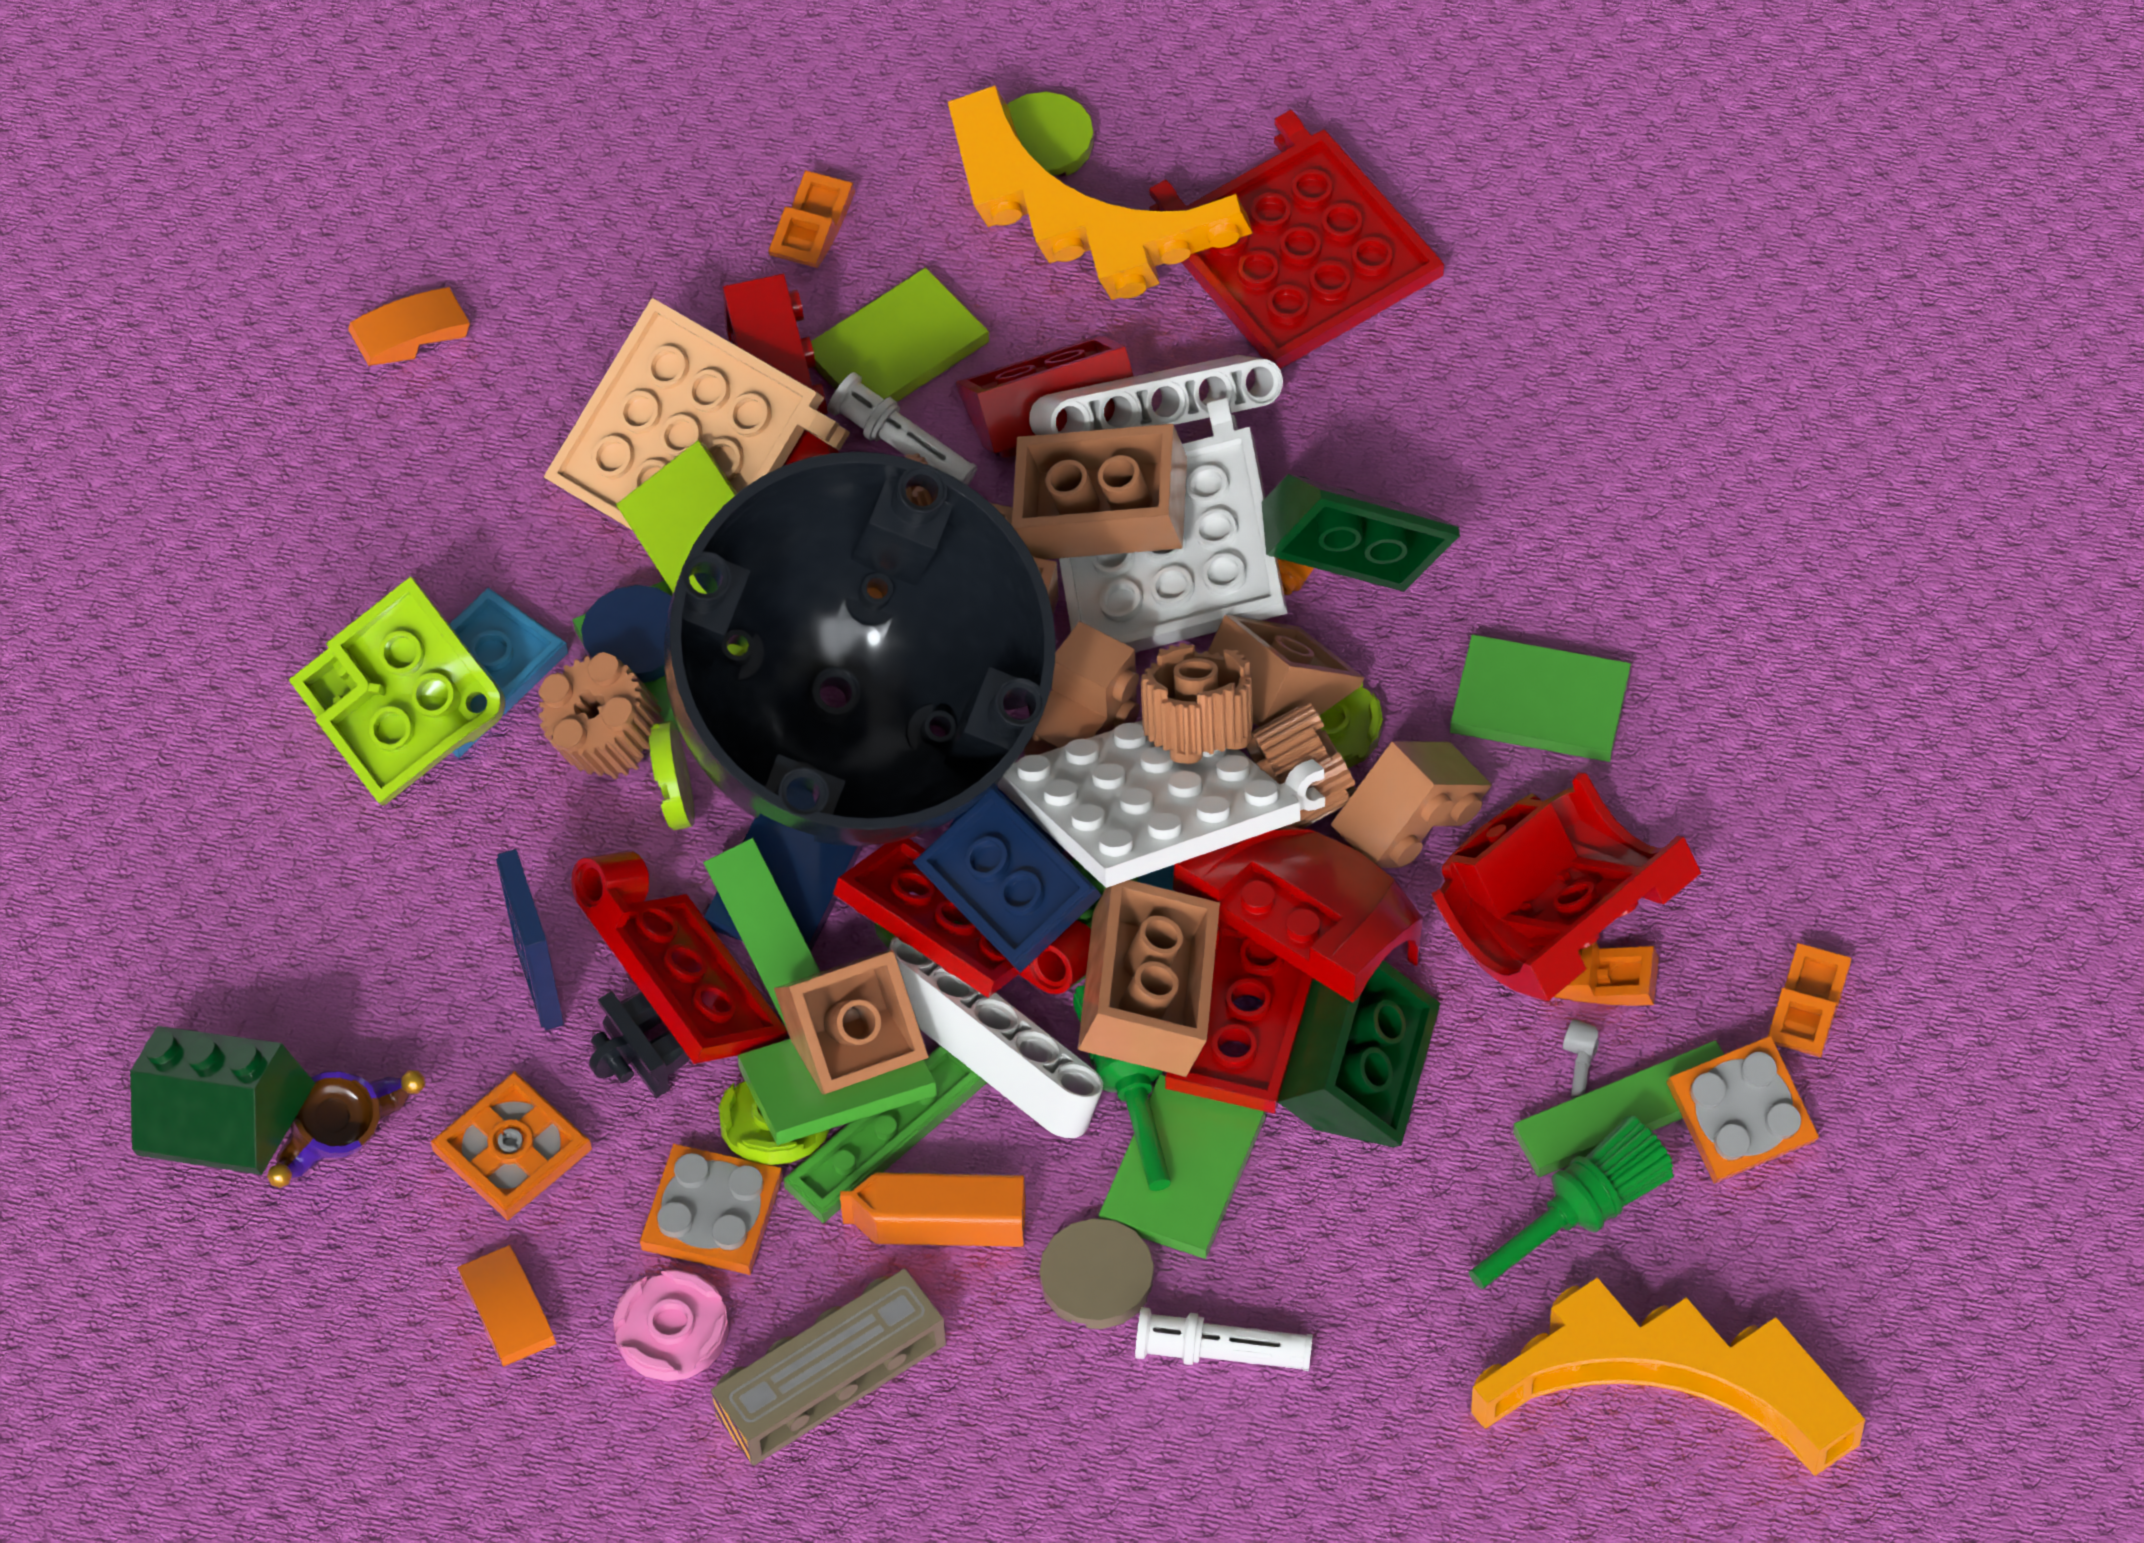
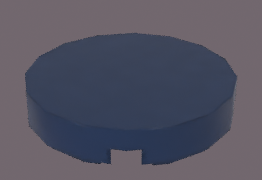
[581,585,672,683]

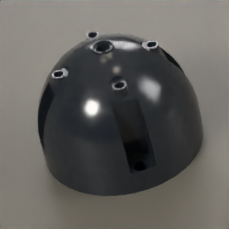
[664,452,1056,846]

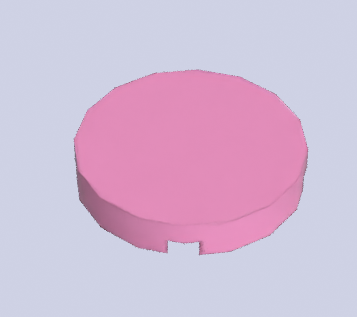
[613,1269,729,1381]

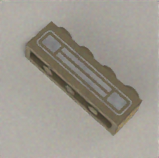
[711,1268,946,1466]

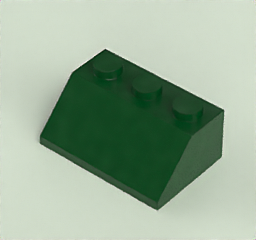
[1261,474,1460,592]
[1278,960,1440,1148]
[130,1026,315,1175]

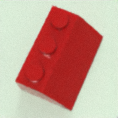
[955,336,1134,458]

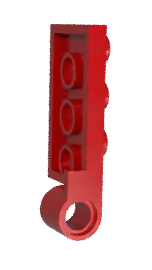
[833,838,1091,998]
[571,850,788,1064]
[1165,918,1313,1114]

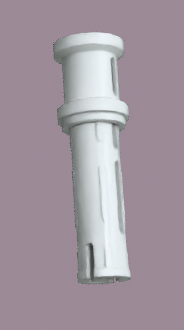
[827,372,977,486]
[1135,1307,1313,1372]

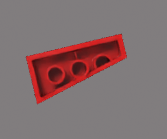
[723,273,839,467]

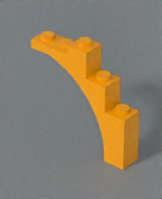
[948,86,1252,300]
[1471,1278,1865,1476]

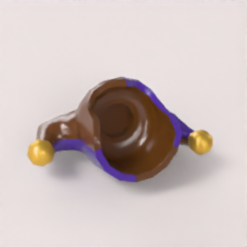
[267,1070,425,1188]

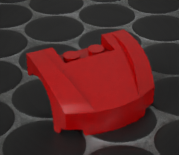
[1431,772,1701,1001]
[1173,825,1423,1003]

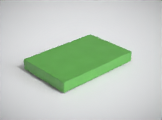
[1450,634,1631,762]
[738,1039,936,1146]
[1099,1075,1266,1259]

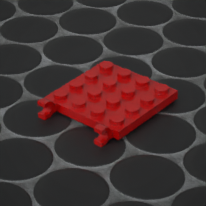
[1149,110,1444,369]

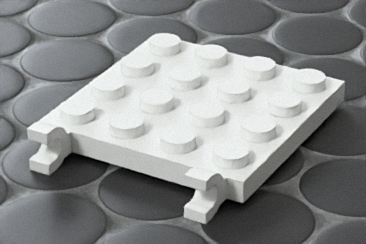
[1059,398,1288,652]
[998,720,1325,888]

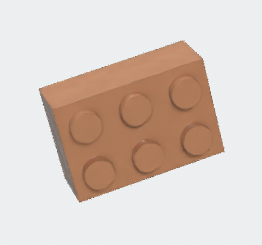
[1011,424,1187,560]
[1078,880,1220,1077]

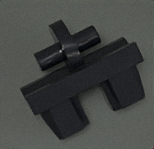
[589,991,690,1098]

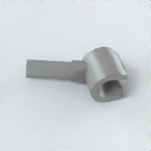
[1563,1019,1599,1099]

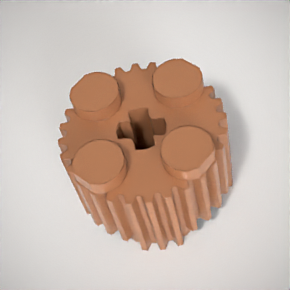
[1141,643,1253,764]
[539,652,664,779]
[1245,703,1356,828]

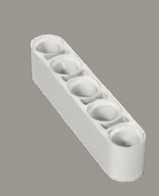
[1029,355,1283,435]
[887,936,1103,1138]

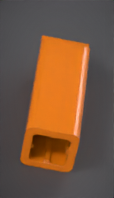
[840,1172,1026,1247]

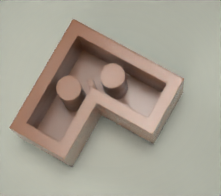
[1024,621,1140,756]
[1331,741,1492,868]

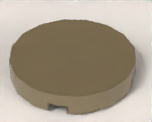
[1039,1218,1154,1329]

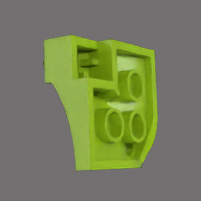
[289,576,505,806]

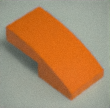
[768,170,855,268]
[348,287,470,366]
[1554,942,1659,1006]
[1768,943,1852,1057]
[457,1245,556,1367]

